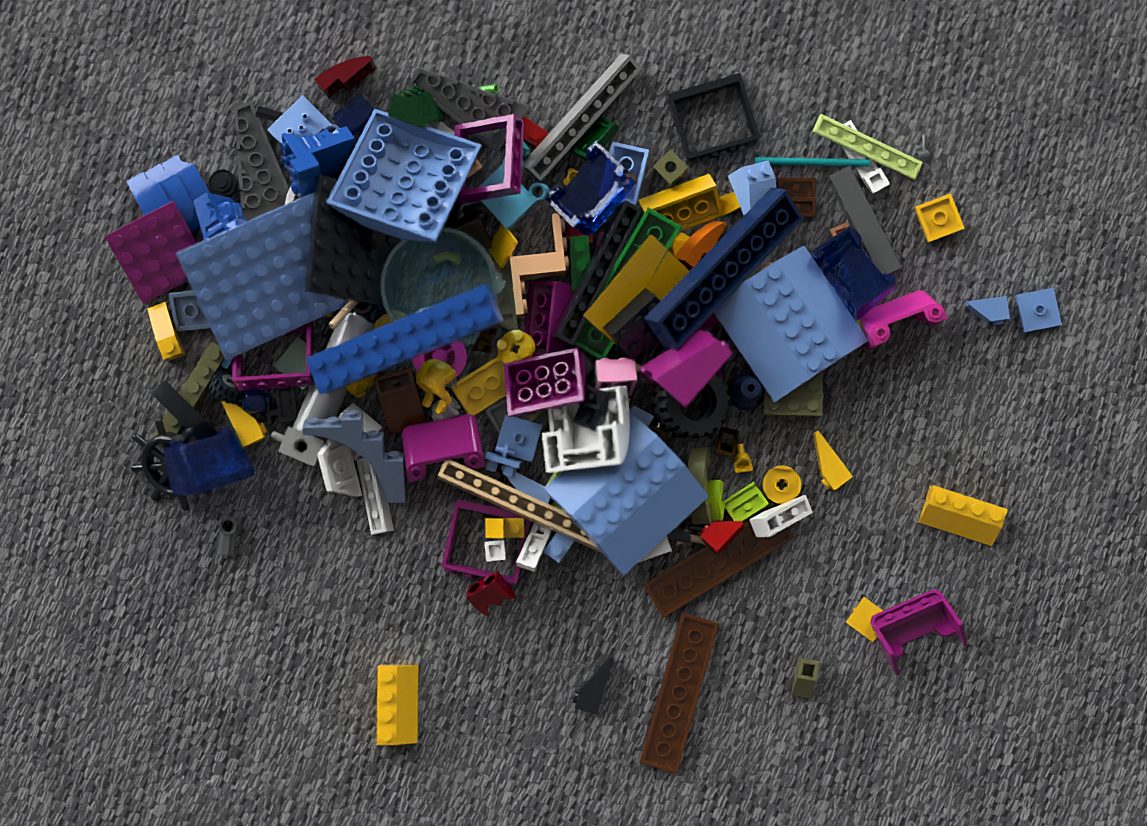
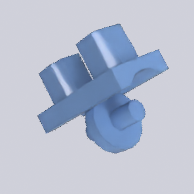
[485,443,521,477]

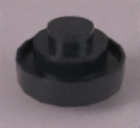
[208,169,238,197]

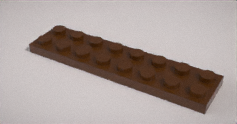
[643,505,794,618]
[639,612,719,773]

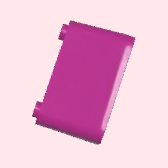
[858,290,948,350]

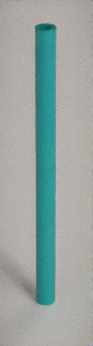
[755,157,870,167]

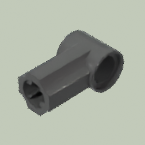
[217,517,239,556]

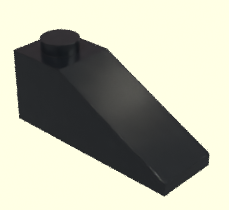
[572,656,613,714]

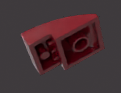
[314,56,376,99]

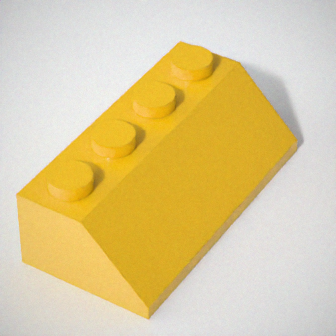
[638,174,723,231]
[918,485,1008,546]
[377,665,419,745]

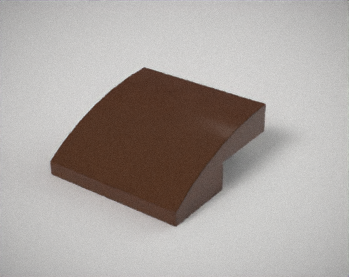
[777,177,816,217]

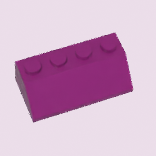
[524,281,572,357]

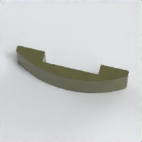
[688,447,712,525]

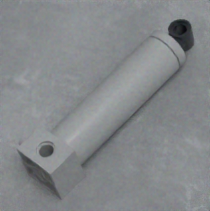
[271,303,375,468]

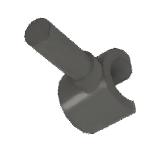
[916,135,929,162]

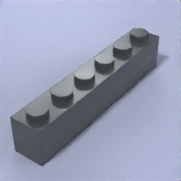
[827,166,902,280]

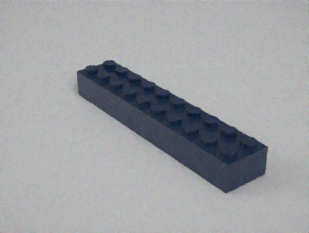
[644,188,804,350]

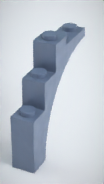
[302,409,407,503]

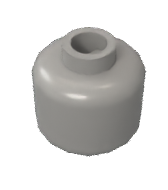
[431,397,460,421]

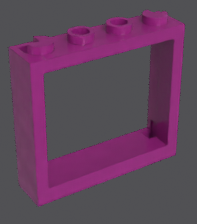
[454,114,524,203]
[232,321,314,391]
[441,499,531,587]

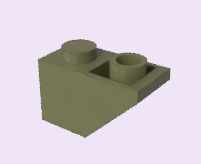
[791,657,820,699]

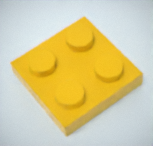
[914,193,965,243]

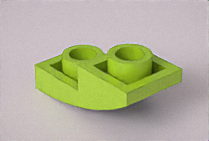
[707,480,725,522]

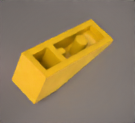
[147,302,186,362]
[221,401,268,448]
[813,430,853,491]

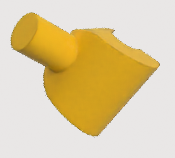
[734,444,753,473]

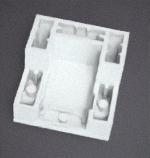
[542,386,630,472]

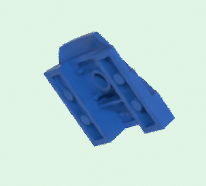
[127,155,210,233]

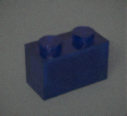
[332,94,374,136]

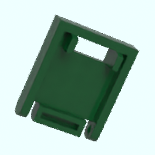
[569,116,619,163]

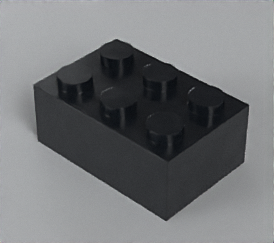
[603,288,660,360]

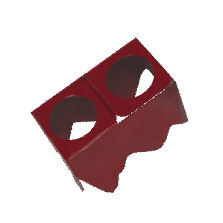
[466,571,516,617]

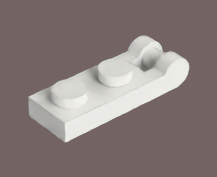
[517,523,553,572]

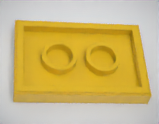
[451,356,506,416]

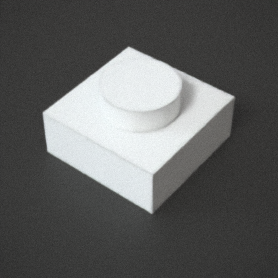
[485,540,506,561]

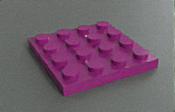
[104,200,198,304]

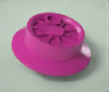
[413,340,467,380]

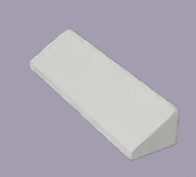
[357,458,394,535]

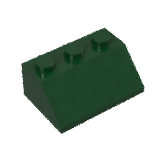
[388,86,443,128]

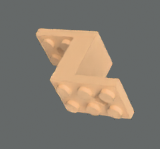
[510,213,569,319]

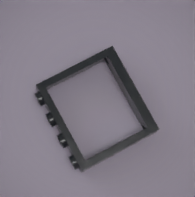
[667,73,760,164]

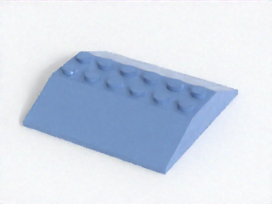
[327,109,482,242]
[713,246,869,402]
[544,412,709,576]

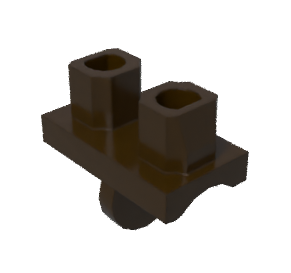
[470,325,498,353]

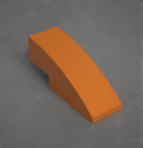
[675,221,727,268]

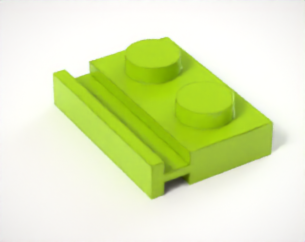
[723,482,770,523]

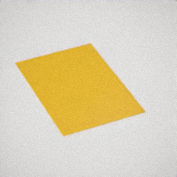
[584,234,690,343]

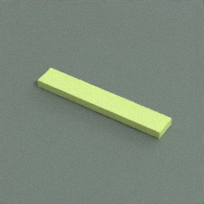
[812,114,923,180]

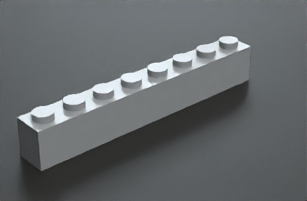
[523,54,642,181]

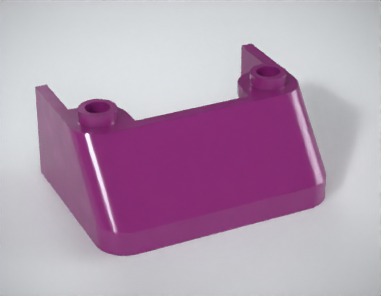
[871,590,968,676]

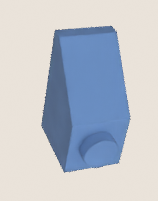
[965,296,1010,326]

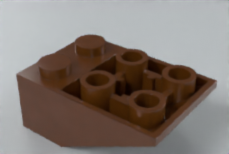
[373,368,427,435]

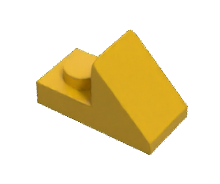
[485,518,525,538]

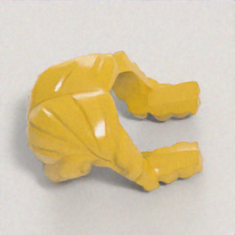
[416,359,456,415]

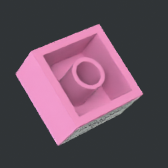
[591,357,637,397]

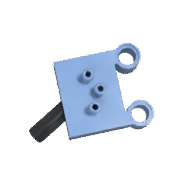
[255,95,340,143]

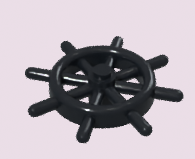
[131,418,215,511]

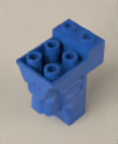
[280,126,355,198]
[193,192,247,240]

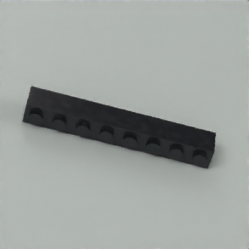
[551,200,642,347]

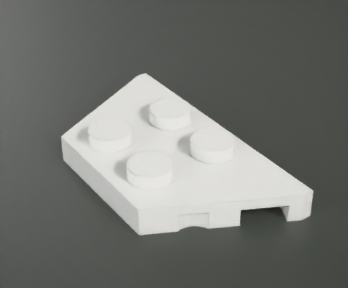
[317,439,362,496]

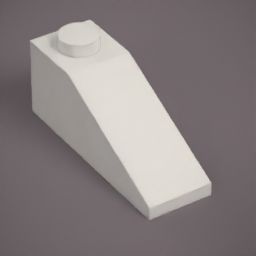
[749,495,813,537]

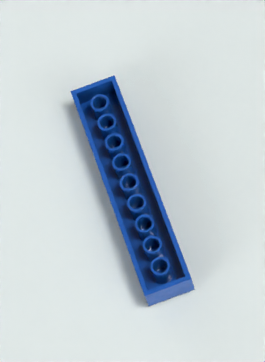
[306,284,504,395]

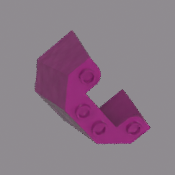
[638,330,732,411]

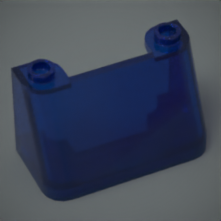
[545,141,638,236]
[812,227,896,321]
[163,426,255,495]

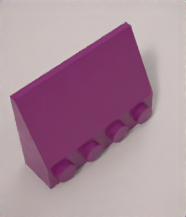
[504,347,586,417]

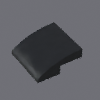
[572,385,609,433]

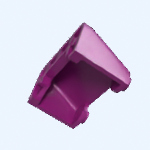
[402,414,486,482]

